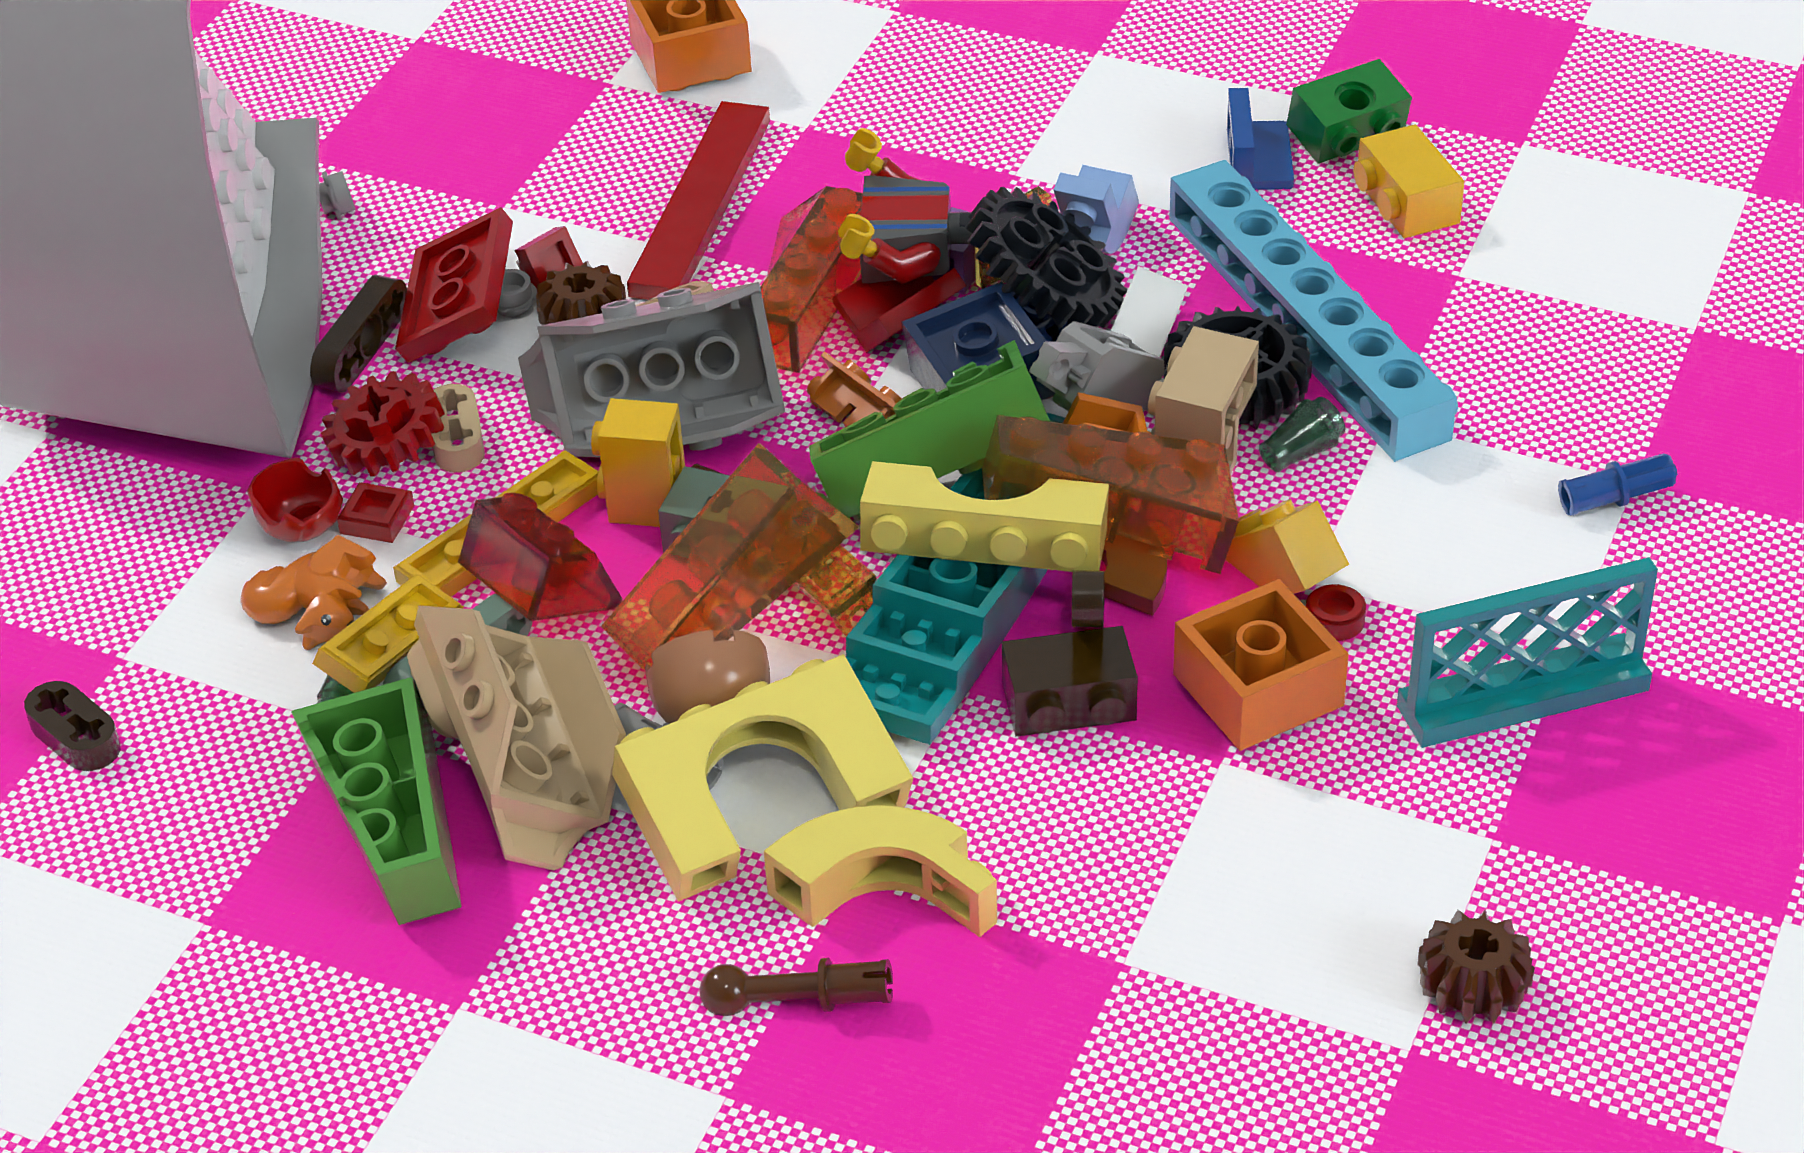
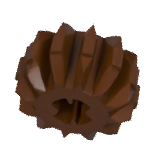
[536,261,626,325]
[1417,909,1535,1024]

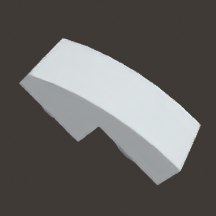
[1111,266,1188,357]

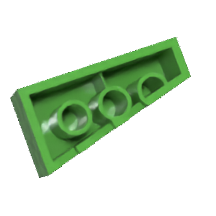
[809,340,1053,522]
[291,677,462,925]

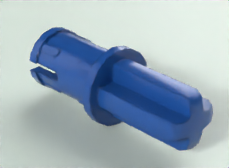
[1558,453,1678,516]

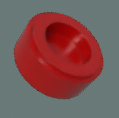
[1306,584,1366,641]

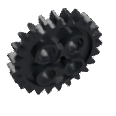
[966,186,1127,328]

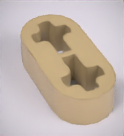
[431,384,485,472]

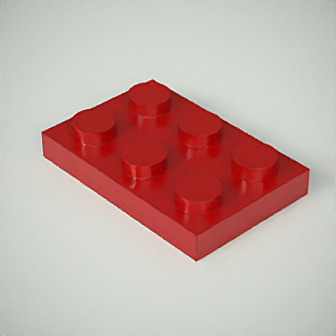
[395,207,513,363]

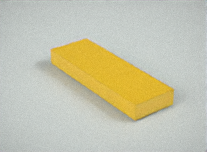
[312,574,464,693]

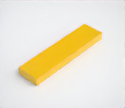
[393,450,599,597]

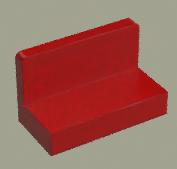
[832,268,967,353]

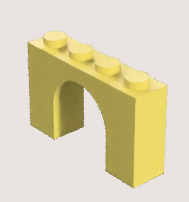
[612,654,913,902]

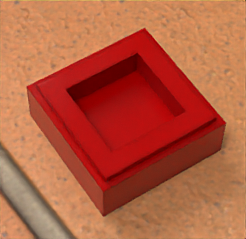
[337,482,415,543]

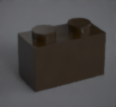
[1002,626,1138,737]

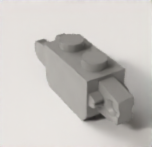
[1029,321,1165,412]

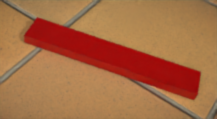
[627,101,770,300]

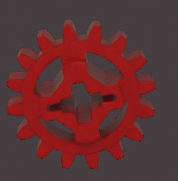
[321,371,445,477]

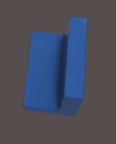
[1226,88,1294,190]

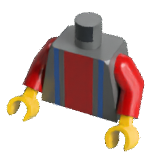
[838,128,972,284]

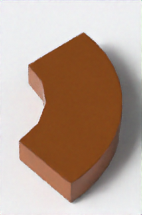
[1101,493,1167,616]

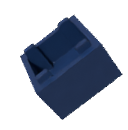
[902,281,1055,401]

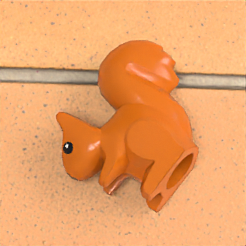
[240,535,387,650]

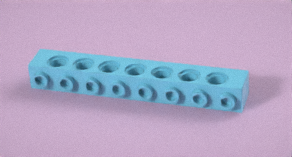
[1169,160,1458,462]

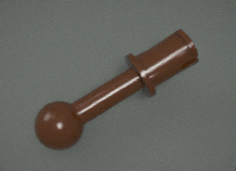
[699,957,893,1016]

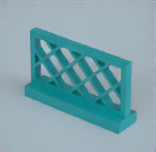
[1397,557,1658,748]

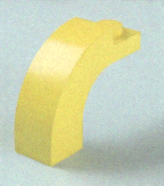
[764,806,997,937]

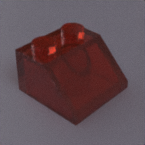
[458,493,623,621]

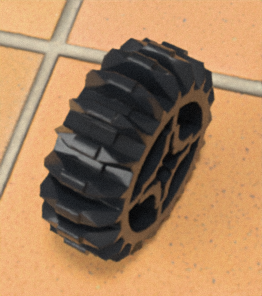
[1161,306,1312,430]

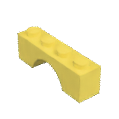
[860,461,1109,572]

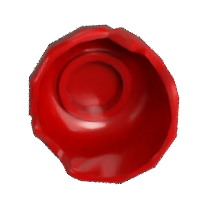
[247,458,343,542]

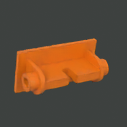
[807,351,902,427]

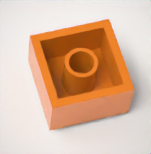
[626,0,752,93]
[1173,579,1349,751]

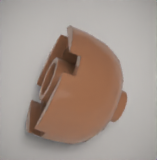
[645,630,770,724]

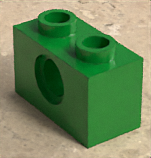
[1286,59,1412,164]

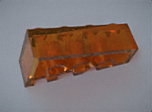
[982,415,1239,574]
[601,443,859,670]

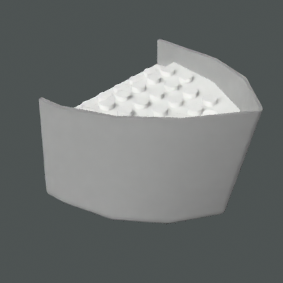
[0,0,323,458]

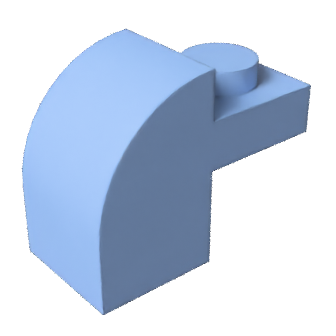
[1053,164,1139,254]

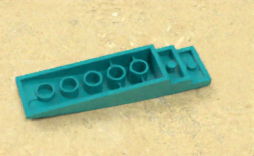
[846,412,1103,745]

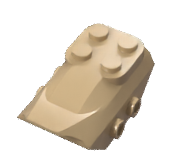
[407,606,626,871]

